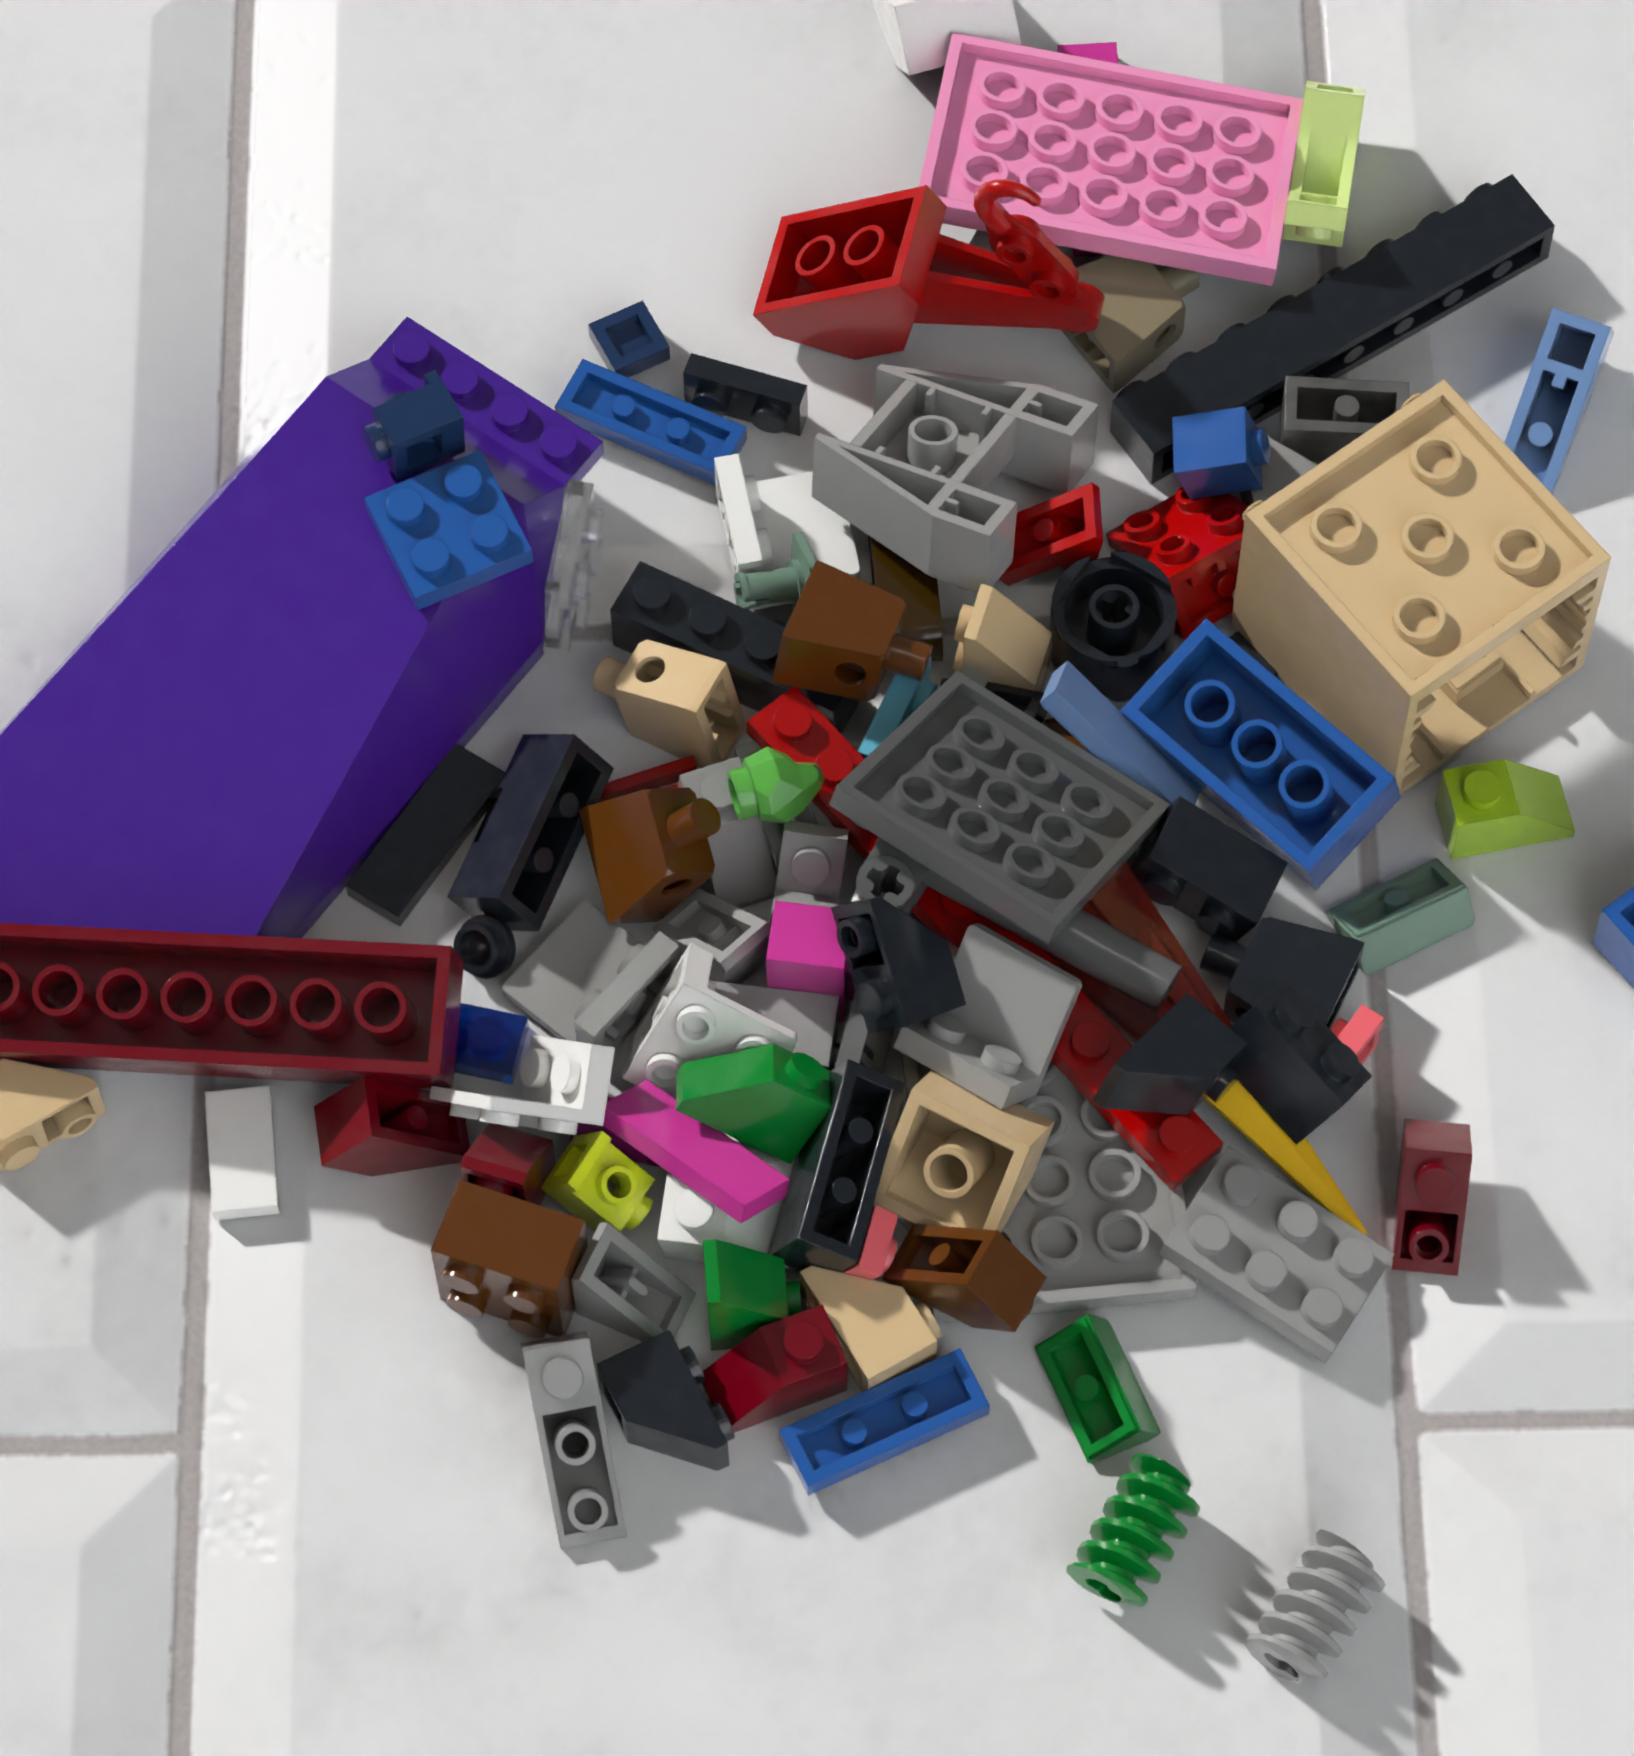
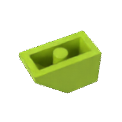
[1435,758,1575,860]

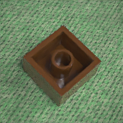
[431,1180,588,1338]

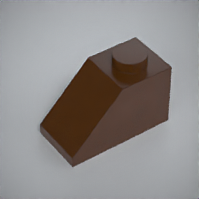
[882,1224,1047,1332]

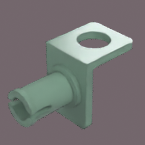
[733,532,816,611]

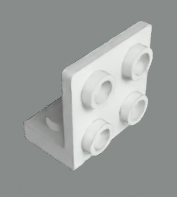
[714,453,860,578]
[622,943,798,1099]
[429,1035,615,1135]

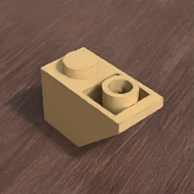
[953,584,1052,692]
[0,1058,107,1172]

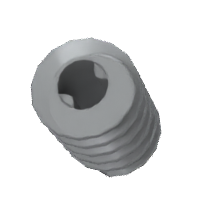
[1245,1529,1386,1682]

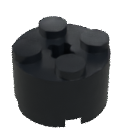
[1050,552,1177,702]

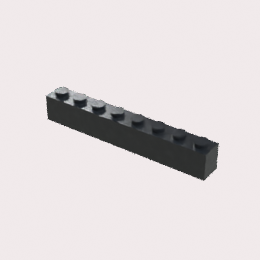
[1110,174,1555,485]

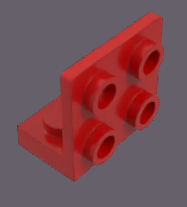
[1106,487,1248,640]

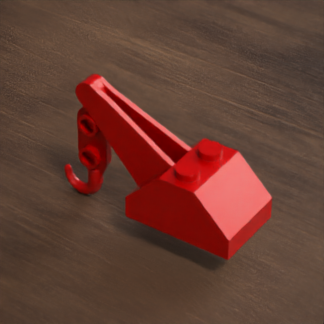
[753,179,1105,360]

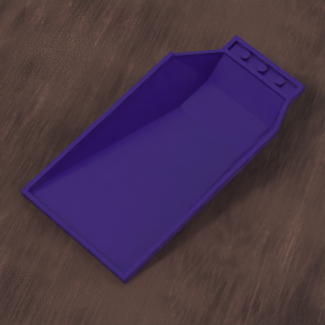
[0,317,604,938]

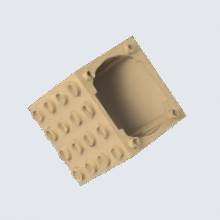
[1231,379,1611,795]

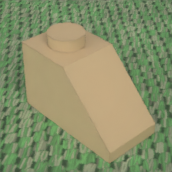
[800,1266,941,1392]

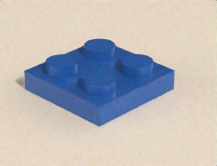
[364,450,533,610]

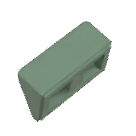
[1326,858,1475,975]

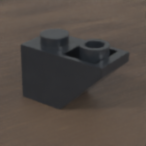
[831,896,966,1033]
[597,1330,735,1471]

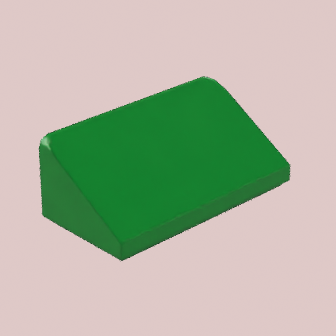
[1034,1314,1161,1464]

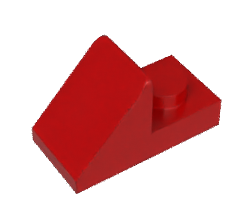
[998,482,1103,586]

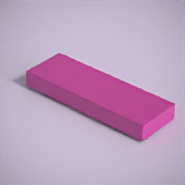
[603,1080,789,1223]

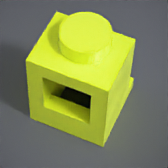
[541,1131,655,1232]

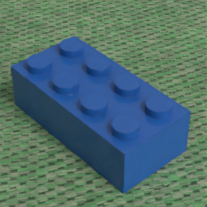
[1120,618,1401,891]

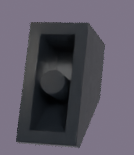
[1092,993,1248,1115]

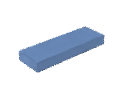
[1040,661,1200,805]

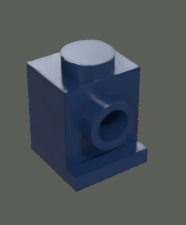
[362,370,465,481]

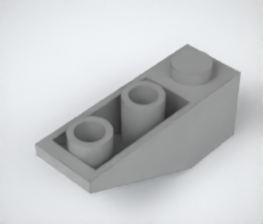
[521,1331,627,1549]

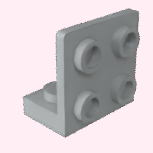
[502,901,680,1049]
[894,923,1082,1110]

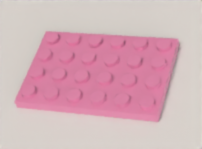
[919,32,1303,286]

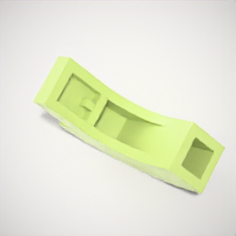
[1282,81,1366,247]

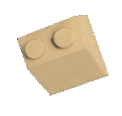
[874,1070,1055,1233]

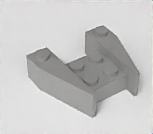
[811,364,1099,593]

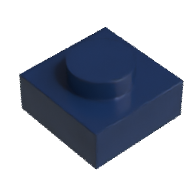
[588,300,670,378]

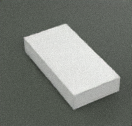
[205,1085,280,1221]

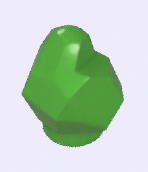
[727,747,825,823]

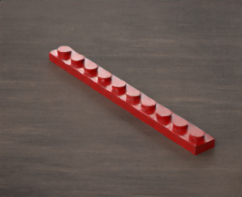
[746,687,1224,1191]

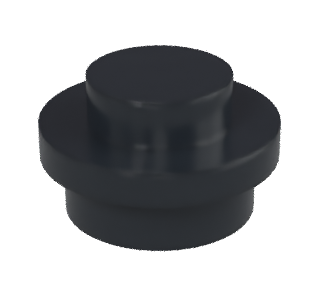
[453,914,516,979]

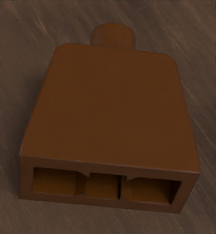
[772,560,933,701]
[579,787,721,924]

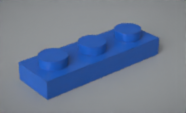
[555,359,747,485]
[779,1348,990,1496]

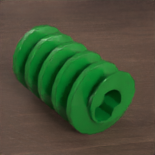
[1066,1453,1200,1607]

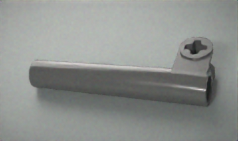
[851,837,1182,1012]

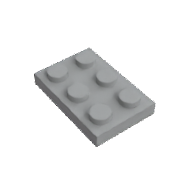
[1158,1146,1395,1363]

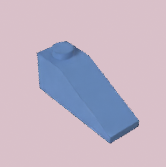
[1504,308,1614,494]

